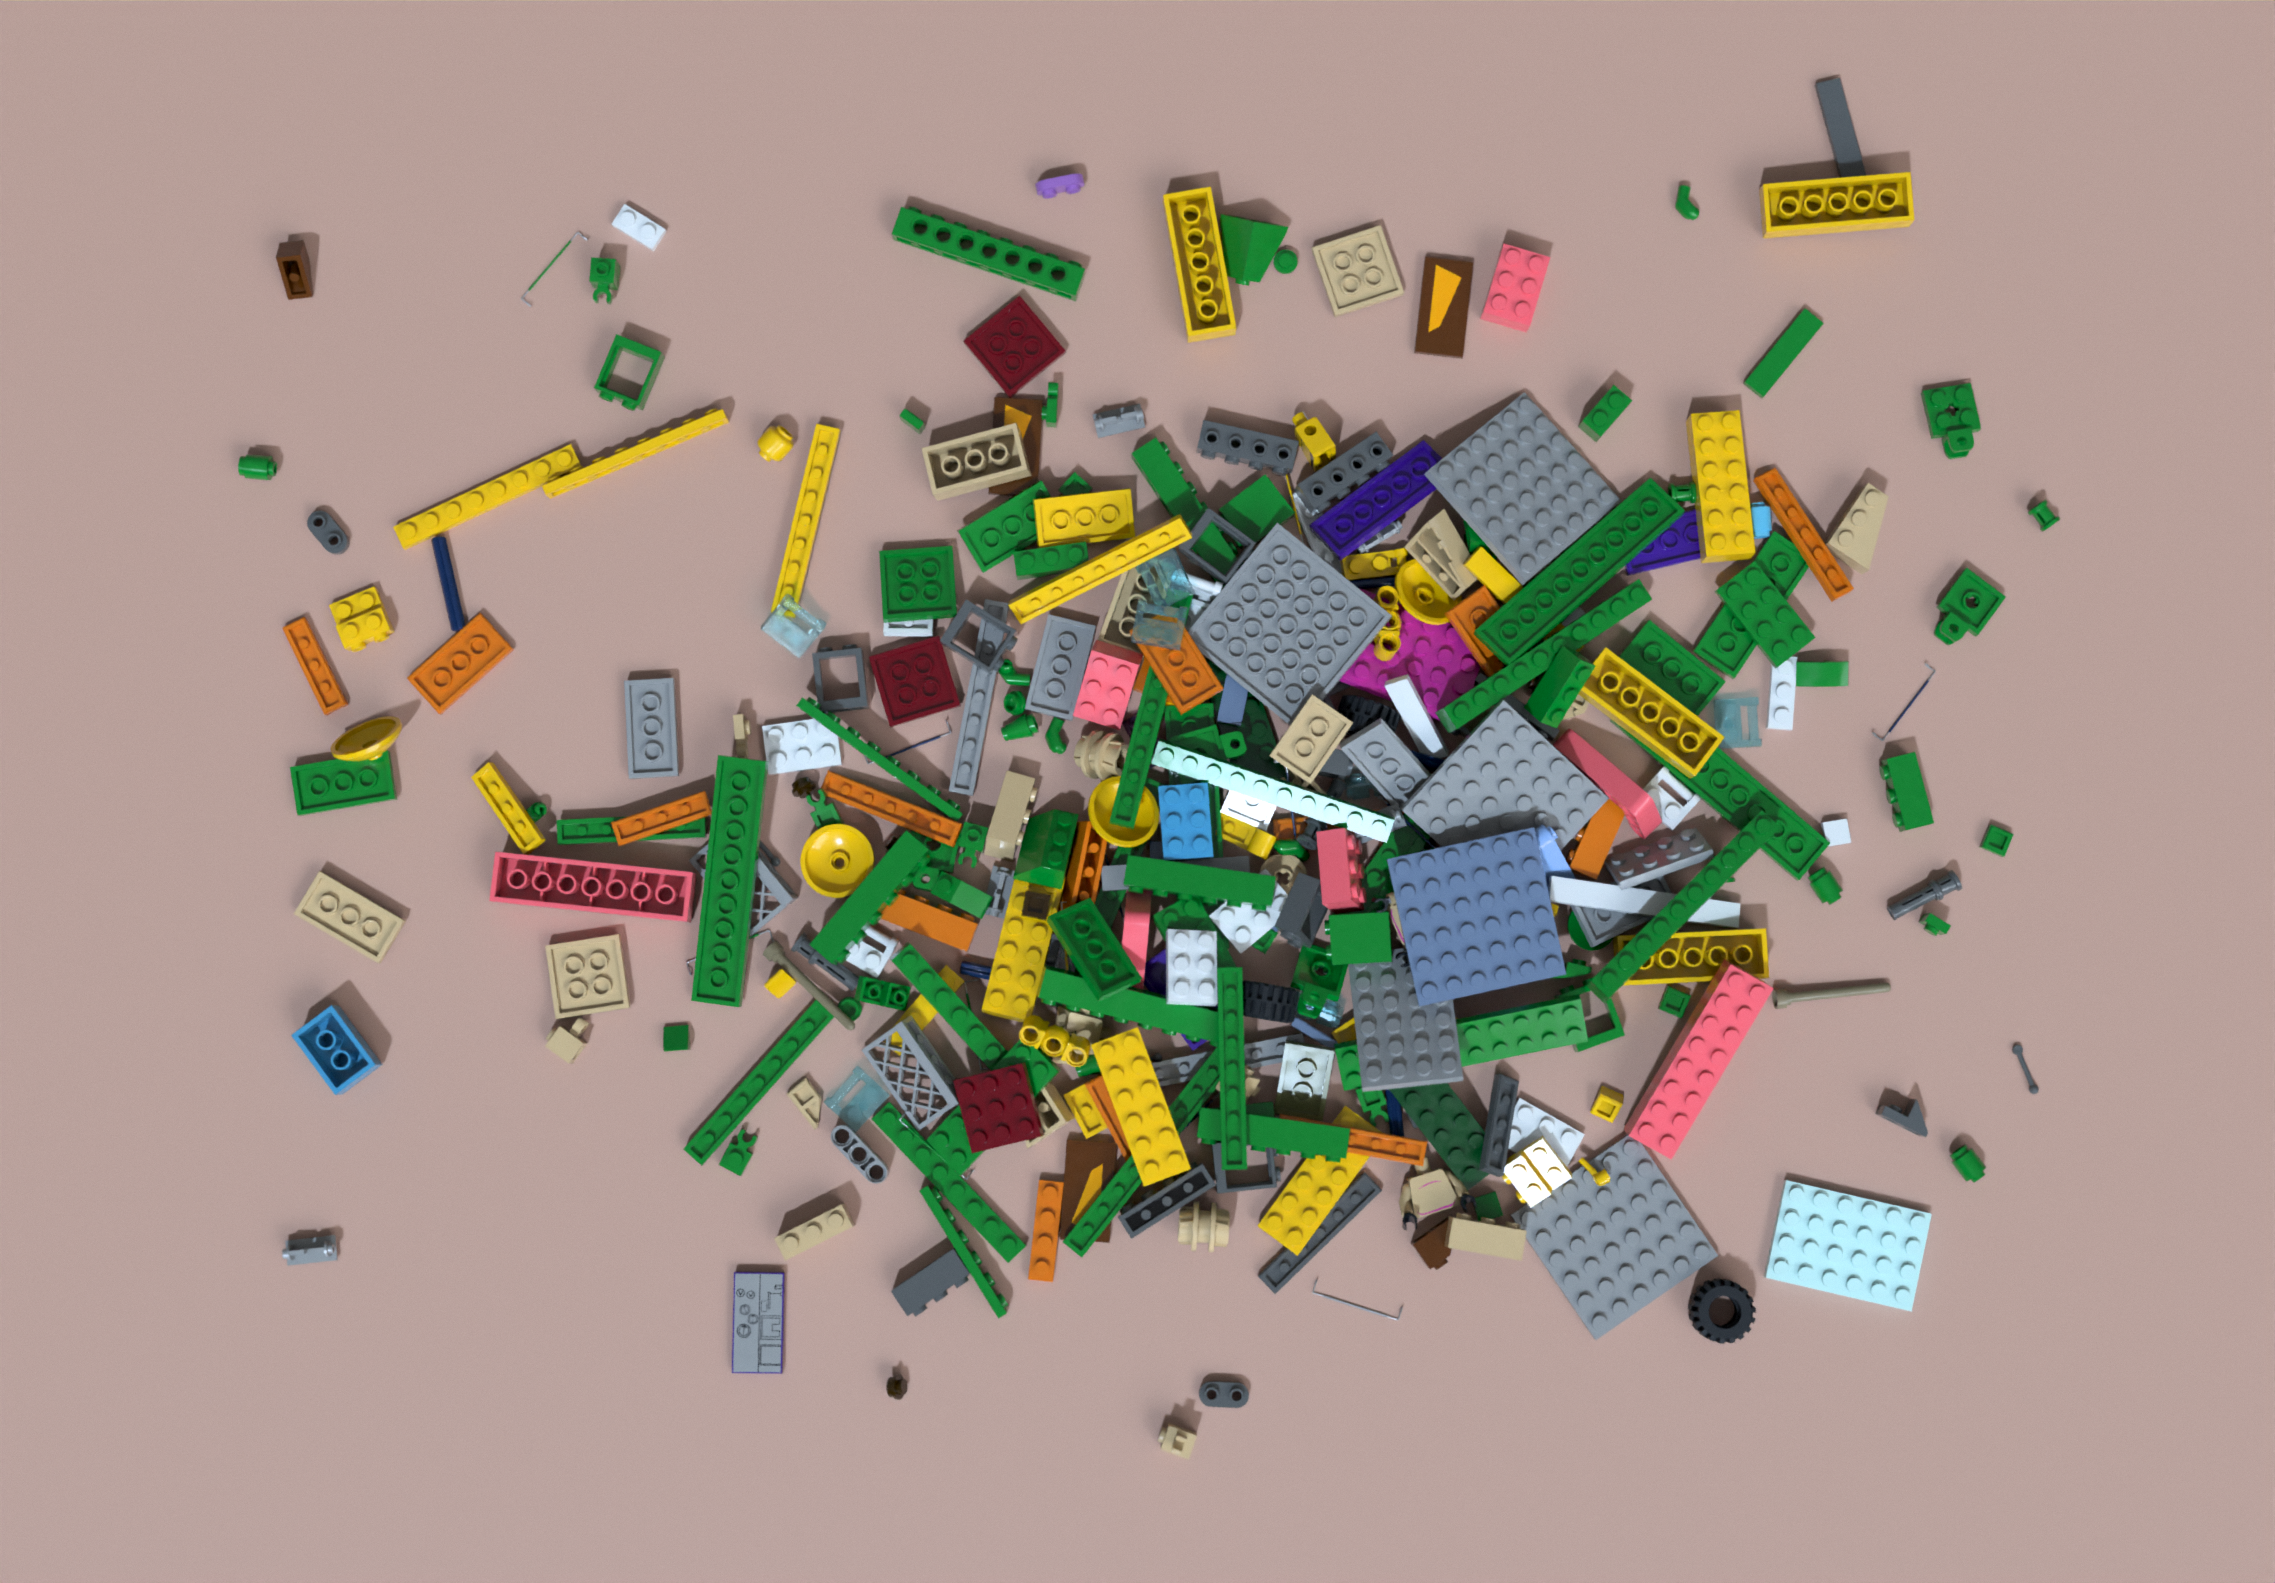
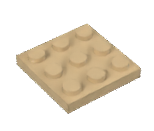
[1311,225,1404,317]
[545,934,631,1019]

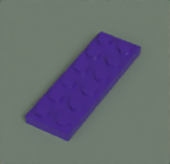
[1309,440,1443,561]

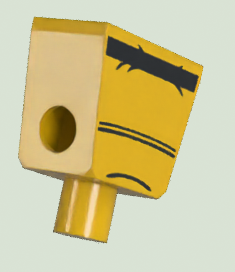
[1292,412,1336,472]

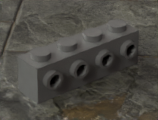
[1197,420,1299,476]
[1294,431,1393,513]
[1118,1162,1216,1239]

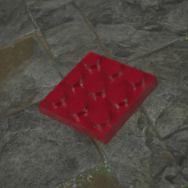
[963,296,1066,398]
[869,636,961,728]
[953,1062,1044,1153]

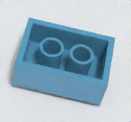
[1158,783,1213,861]
[291,1005,383,1095]

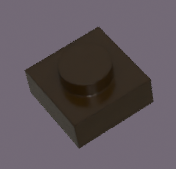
[1022,891,1051,921]

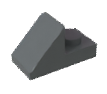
[1876,1099,1928,1137]

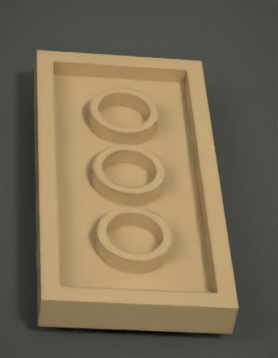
[294,871,406,964]

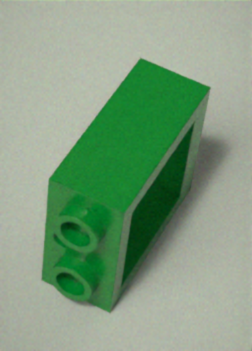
[594,334,665,411]
[1554,977,1625,1052]

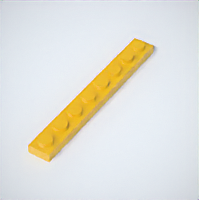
[542,408,729,499]
[771,424,841,619]
[393,444,582,550]
[1008,514,1192,624]

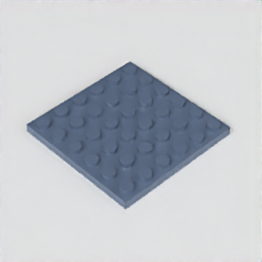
[1386,827,1566,1006]

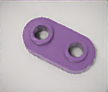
[1035,174,1085,199]

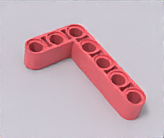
[1552,728,1662,839]
[1122,890,1152,1023]

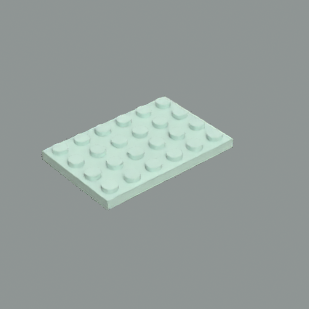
[1764,1180,1932,1311]

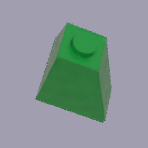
[1220,214,1288,286]

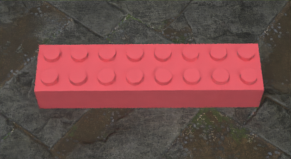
[489,852,697,923]
[1624,959,1774,1160]

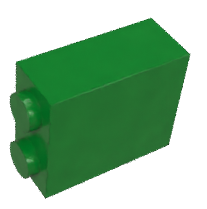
[1218,474,1295,549]
[1325,911,1393,965]

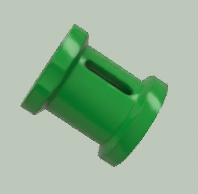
[1668,481,1697,504]
[2027,499,2060,532]

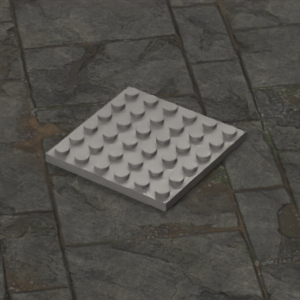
[1424,392,1621,585]
[1188,523,1392,725]
[1400,699,1609,851]
[1510,1134,1718,1340]

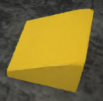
[764,969,796,998]
[1590,1086,1624,1123]

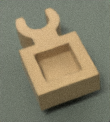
[733,714,751,758]

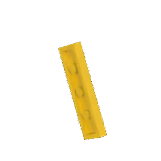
[471,762,546,855]
[883,965,965,1056]

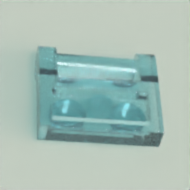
[1135,548,1195,612]
[761,594,827,658]
[1131,599,1188,651]
[1713,697,1762,749]
[824,1065,890,1132]

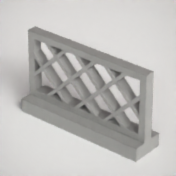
[689,844,799,936]
[862,1015,959,1131]

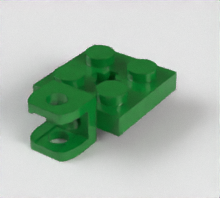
[1921,383,1981,459]
[1934,568,2006,645]
[1169,725,1247,784]
[911,827,963,892]
[1290,945,1348,1019]

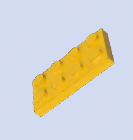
[1033,488,1135,548]

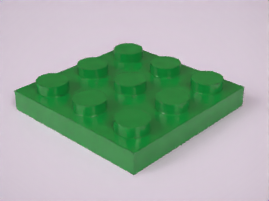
[879,546,957,623]

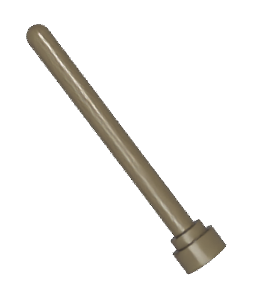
[763,941,855,1030]
[1772,982,1891,1009]

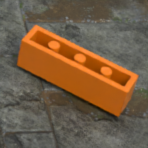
[1565,799,1625,881]
[1060,821,1107,911]
[881,889,979,952]

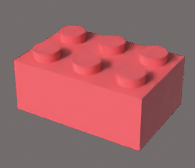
[1480,243,1551,333]
[1073,640,1143,730]
[1316,828,1367,914]

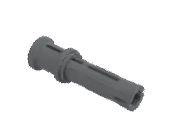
[1297,779,1347,850]
[1887,870,1962,920]
[791,932,859,991]

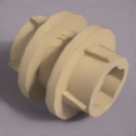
[1074,730,1129,781]
[1178,1201,1230,1252]

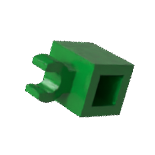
[589,257,620,304]
[958,822,989,868]

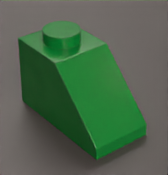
[931,871,993,919]

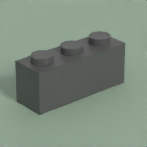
[891,1248,970,1317]

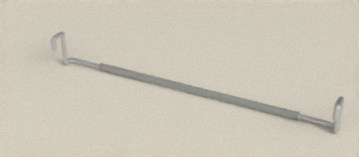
[1312,1280,1403,1320]

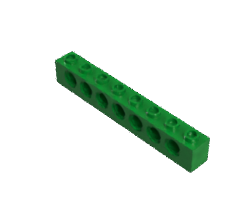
[892,206,1085,301]

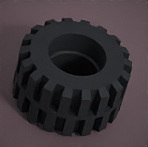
[1337,695,1401,736]
[1243,980,1299,1023]
[1688,1278,1756,1344]

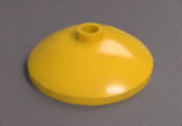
[1395,559,1462,625]
[330,716,402,761]
[1088,776,1159,847]
[800,824,875,898]

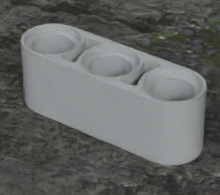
[831,1124,889,1184]

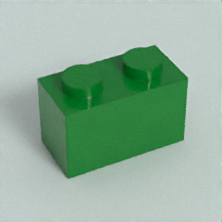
[1578,385,1632,442]

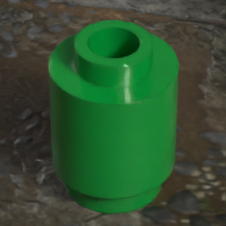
[238,454,277,481]
[1808,867,1843,905]
[1950,1144,1986,1183]

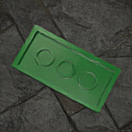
[957,480,1051,573]
[1715,561,1816,669]
[1619,620,1726,716]
[290,750,397,816]
[1151,897,1237,993]
[1047,898,1142,1002]

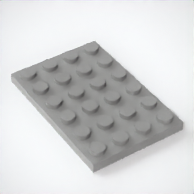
[1348,948,1463,1092]

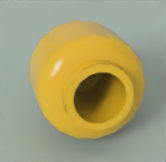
[757,425,794,462]

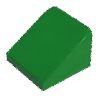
[663,1025,691,1052]

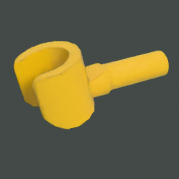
[1579,1157,1610,1186]

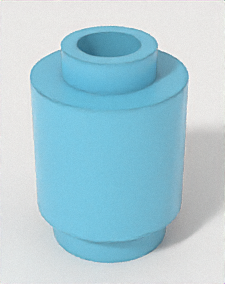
[1750,502,1772,539]

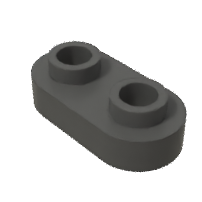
[307,511,349,555]
[1199,1381,1249,1408]

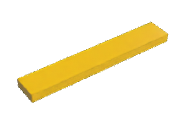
[1463,546,1584,652]

